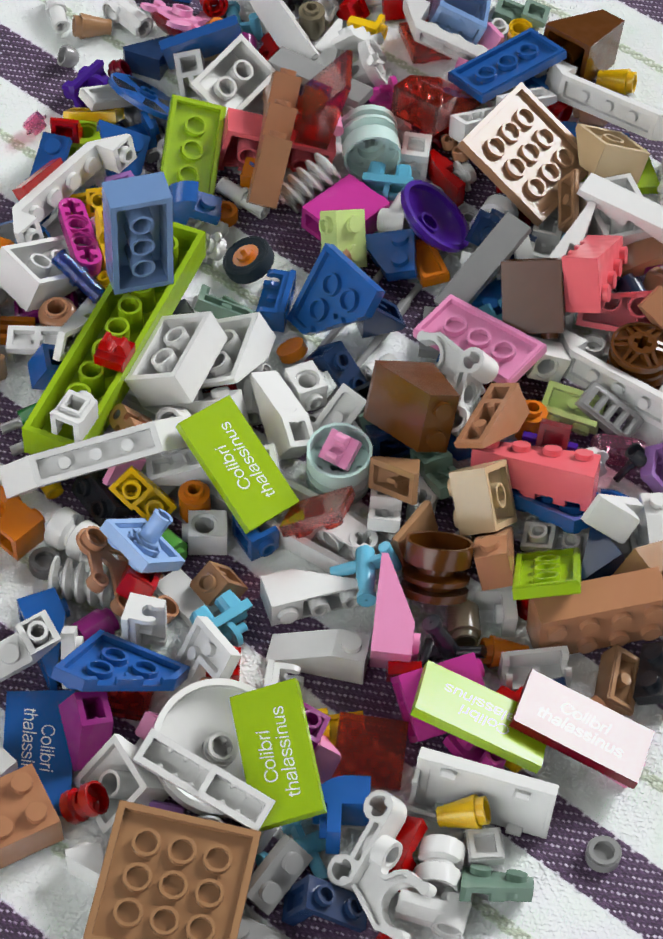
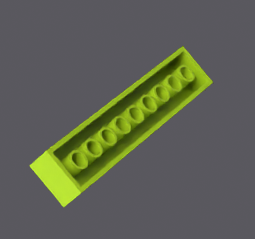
[22,222,206,455]

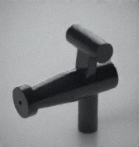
[419,614,487,668]

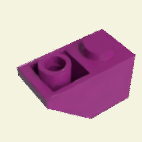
[58,692,114,772]

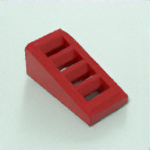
[116,563,162,600]

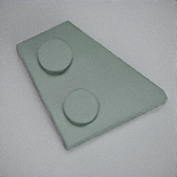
[194,284,256,319]
[459,863,534,902]

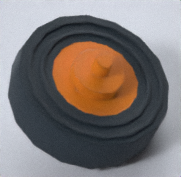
[223,236,274,284]

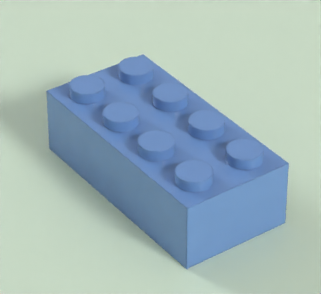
[101,171,174,295]

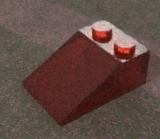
[293,50,353,150]
[391,75,482,136]

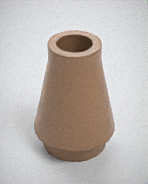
[72,13,112,39]

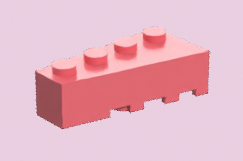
[218,107,336,172]
[561,235,628,313]
[575,290,653,332]
[470,440,601,512]

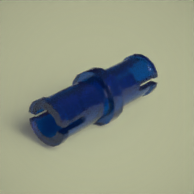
[51,249,106,304]

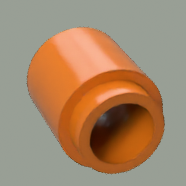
[515,400,548,440]
[178,480,211,523]

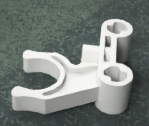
[417,331,499,437]
[327,790,437,939]

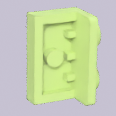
[319,209,367,267]
[542,380,607,436]

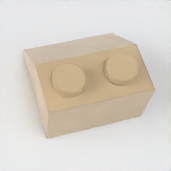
[575,123,650,184]
[447,459,518,536]

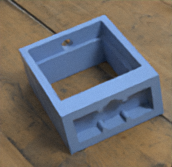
[428,0,491,45]

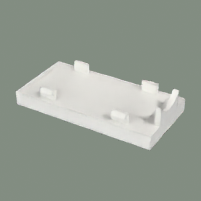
[408,747,559,839]

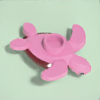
[140,0,211,35]

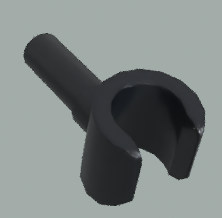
[613,443,647,483]

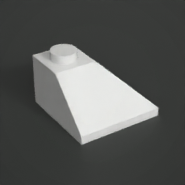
[72,733,169,835]

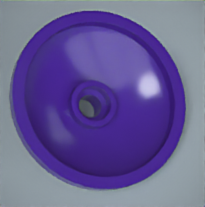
[401,180,469,253]

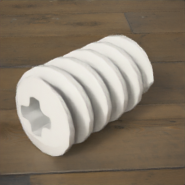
[280,152,341,214]
[47,555,115,609]

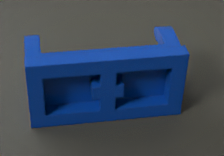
[256,269,296,333]

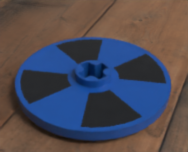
[108,72,170,121]

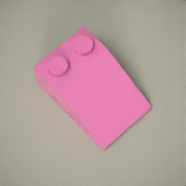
[370,553,421,669]

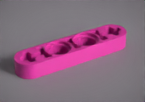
[58,198,102,277]

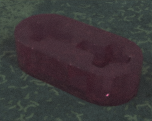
[589,434,648,468]

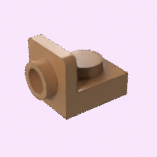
[190,561,248,606]

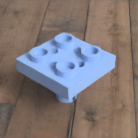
[99,508,185,573]

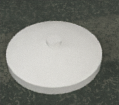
[153,678,256,818]

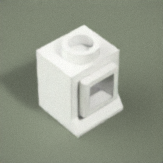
[50,389,99,442]

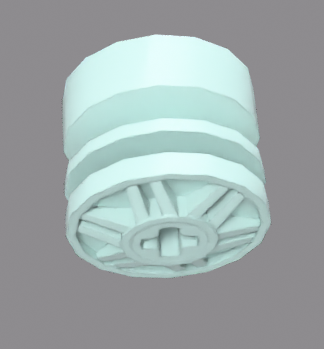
[340,104,402,179]
[306,423,373,507]

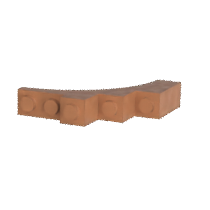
[246,68,302,209]

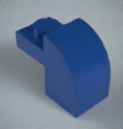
[169,181,222,225]
[312,775,371,854]

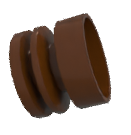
[606,322,663,390]
[400,531,474,605]

